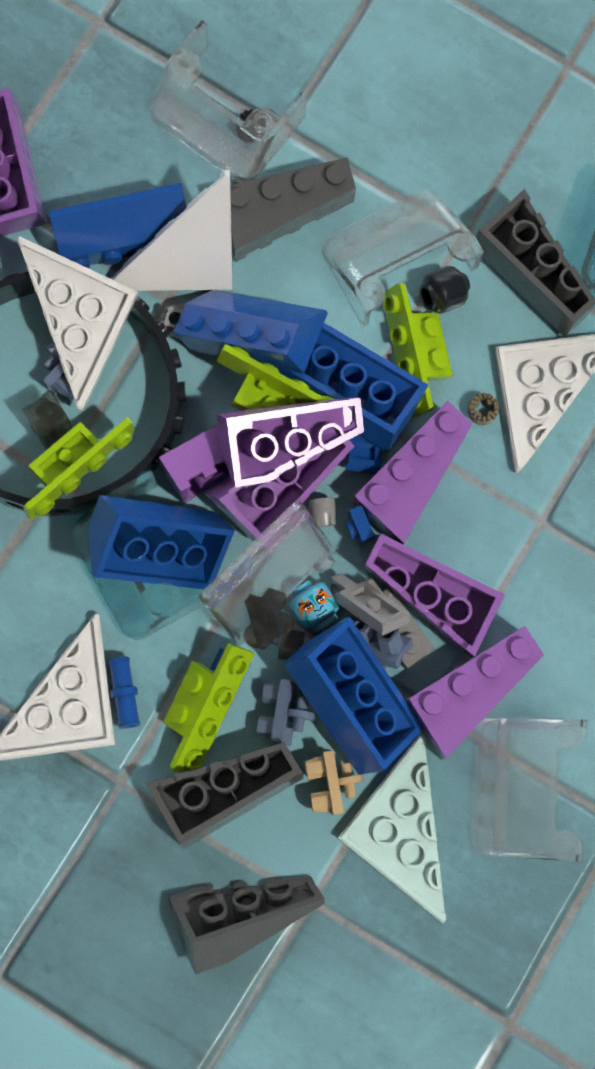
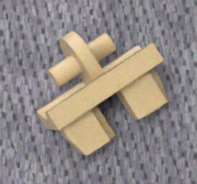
[305,750,364,815]

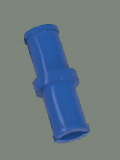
[108,657,141,729]

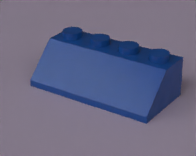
[49,183,186,269]
[173,290,328,373]
[278,323,428,452]
[88,495,235,590]
[283,617,424,775]

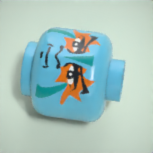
[289,580,339,633]

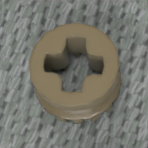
[468,393,500,425]

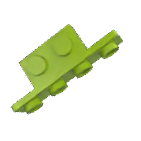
[381,283,453,419]
[217,344,335,410]
[24,418,134,520]
[163,643,254,773]

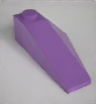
[217,397,364,488]

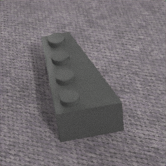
[230,157,356,262]
[472,189,595,337]
[145,742,304,849]

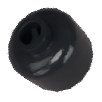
[419,266,470,314]

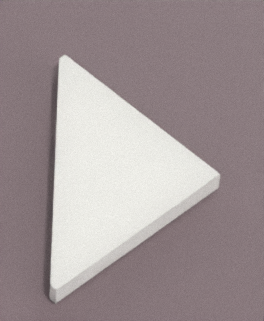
[109,170,233,291]
[17,236,139,411]
[495,334,595,473]
[0,614,116,761]

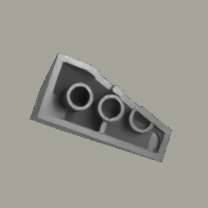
[168,876,325,974]

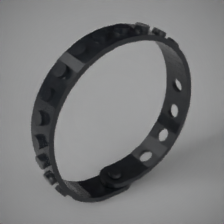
[0,272,186,516]

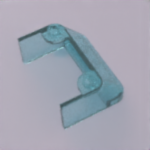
[70,470,219,640]

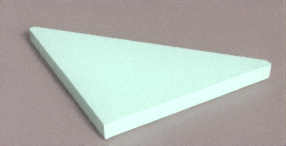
[338,733,446,924]

